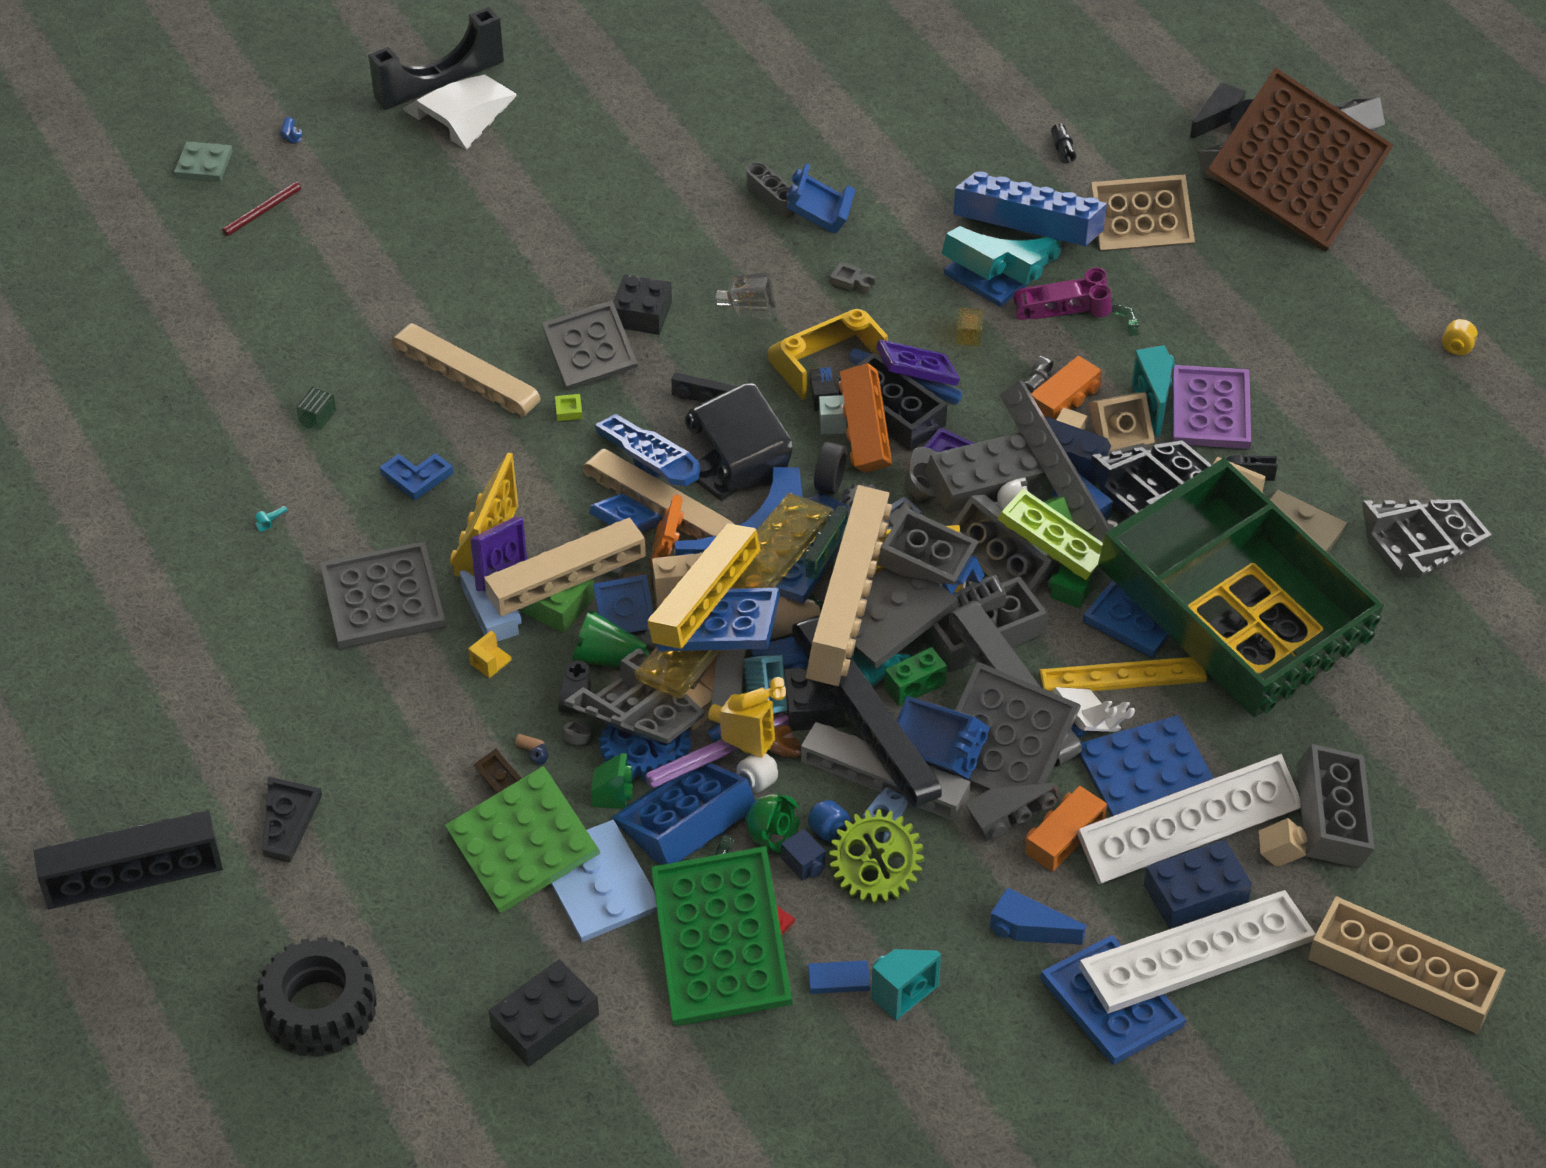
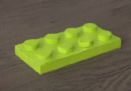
[998,489,1103,580]

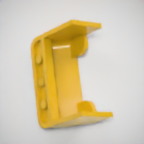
[768,309,888,400]

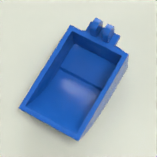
[897,696,990,779]

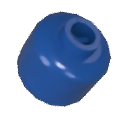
[808,800,851,843]

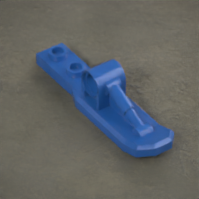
[595,414,700,486]

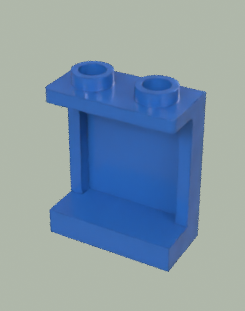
[786,163,856,233]

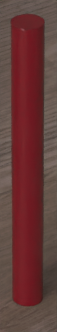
[222,182,301,236]

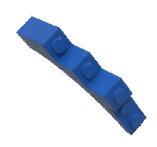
[673,467,804,556]

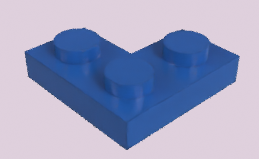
[379,453,453,500]

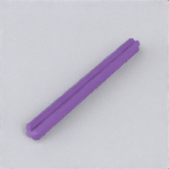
[645,712,789,788]

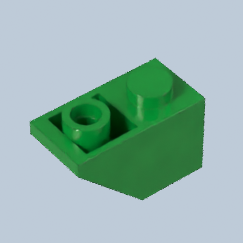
[1048,563,1092,609]
[591,753,634,809]

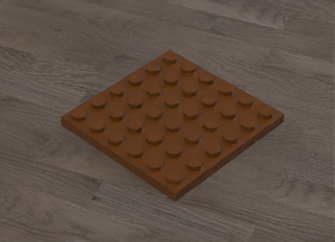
[1206,67,1393,251]

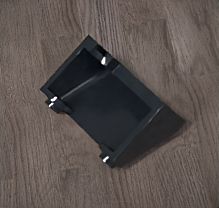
[685,383,792,490]

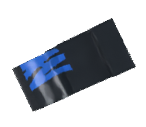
[810,367,837,411]

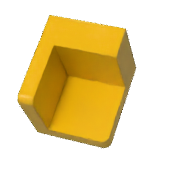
[468,631,512,678]

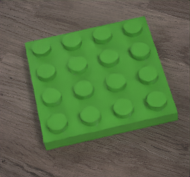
[445,766,600,913]

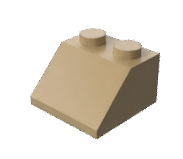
[1089,392,1155,451]

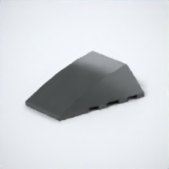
[1362,499,1491,577]
[564,648,705,744]

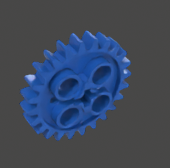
[599,724,691,781]

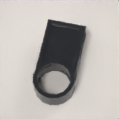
[1226,454,1278,481]

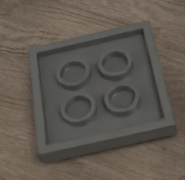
[542,300,638,390]

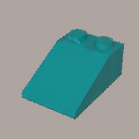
[1131,345,1175,437]

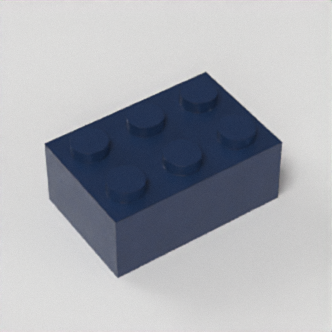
[1143,839,1252,929]

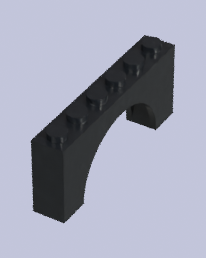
[368,7,504,110]

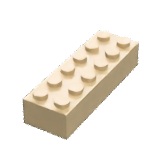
[1308,896,1505,1034]

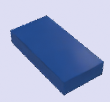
[808,960,870,994]

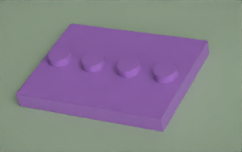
[1173,365,1251,449]

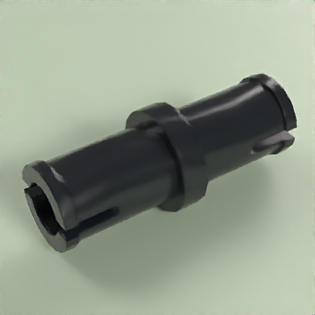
[1051,123,1077,163]

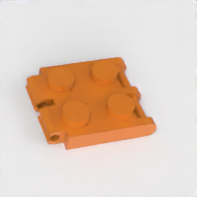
[649,495,684,569]

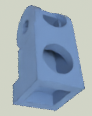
[862,787,908,843]

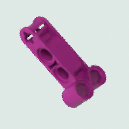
[1013,267,1112,320]

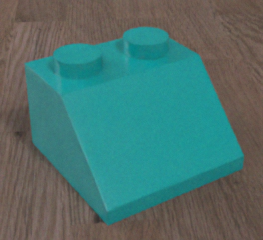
[871,949,941,1021]

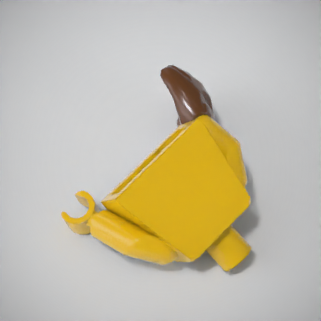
[708,677,801,758]

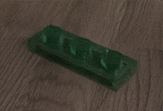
[803,505,849,580]

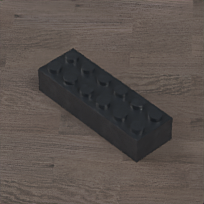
[33,810,223,910]

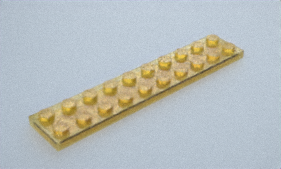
[634,492,834,699]

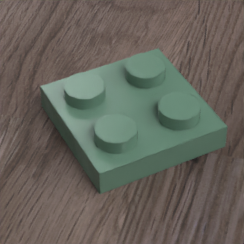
[174,142,233,181]

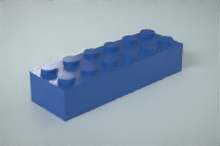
[953,172,1107,246]

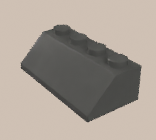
[951,494,1060,594]

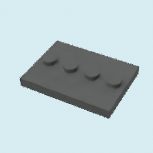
[852,568,959,669]

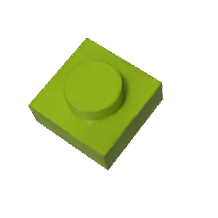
[555,394,583,421]

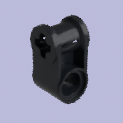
[558,660,591,714]

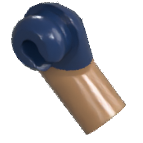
[515,734,549,765]

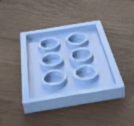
[550,819,657,942]

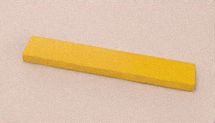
[1039,657,1207,693]

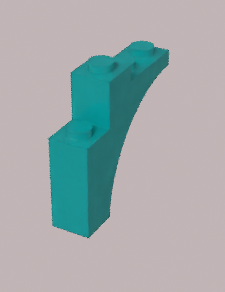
[941,226,1062,285]

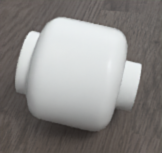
[736,754,778,793]

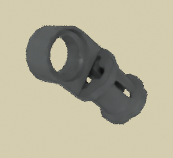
[1024,355,1054,393]

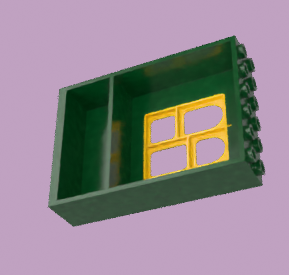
[1098,457,1384,718]

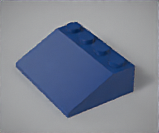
[611,763,755,865]

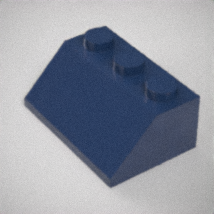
[1044,416,1111,486]

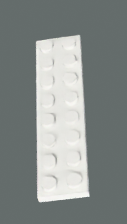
[1076,754,1301,885]
[1079,890,1316,1013]

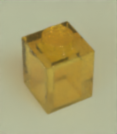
[956,307,984,346]

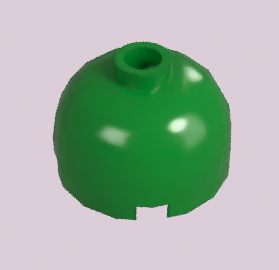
[746,794,800,853]

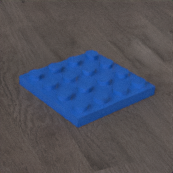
[1078,715,1214,817]

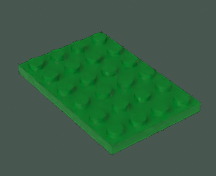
[651,846,793,1026]

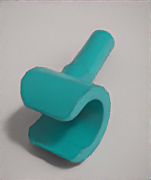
[255,506,287,532]

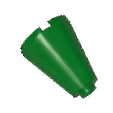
[572,610,650,668]

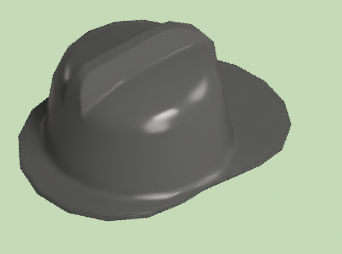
[905,447,937,503]

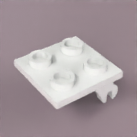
[1053,687,1135,732]

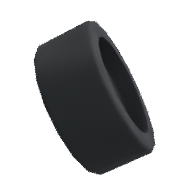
[814,442,847,493]

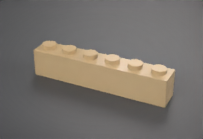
[484,517,646,617]

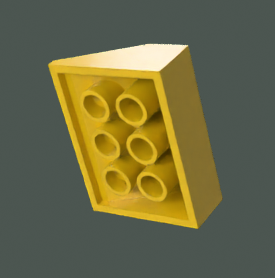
[450,453,518,576]

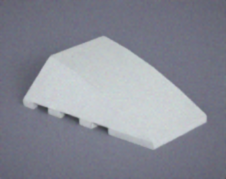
[403,75,517,150]

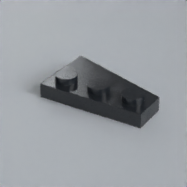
[262,776,322,863]

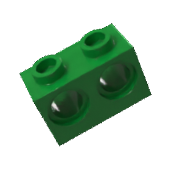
[884,647,947,707]

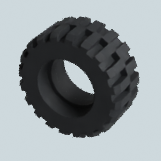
[257,937,377,1056]

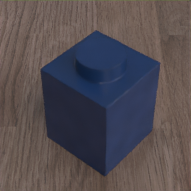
[781,829,826,881]

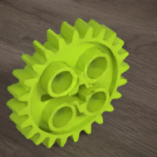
[829,809,924,904]

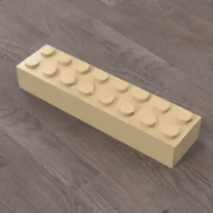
[806,485,892,686]

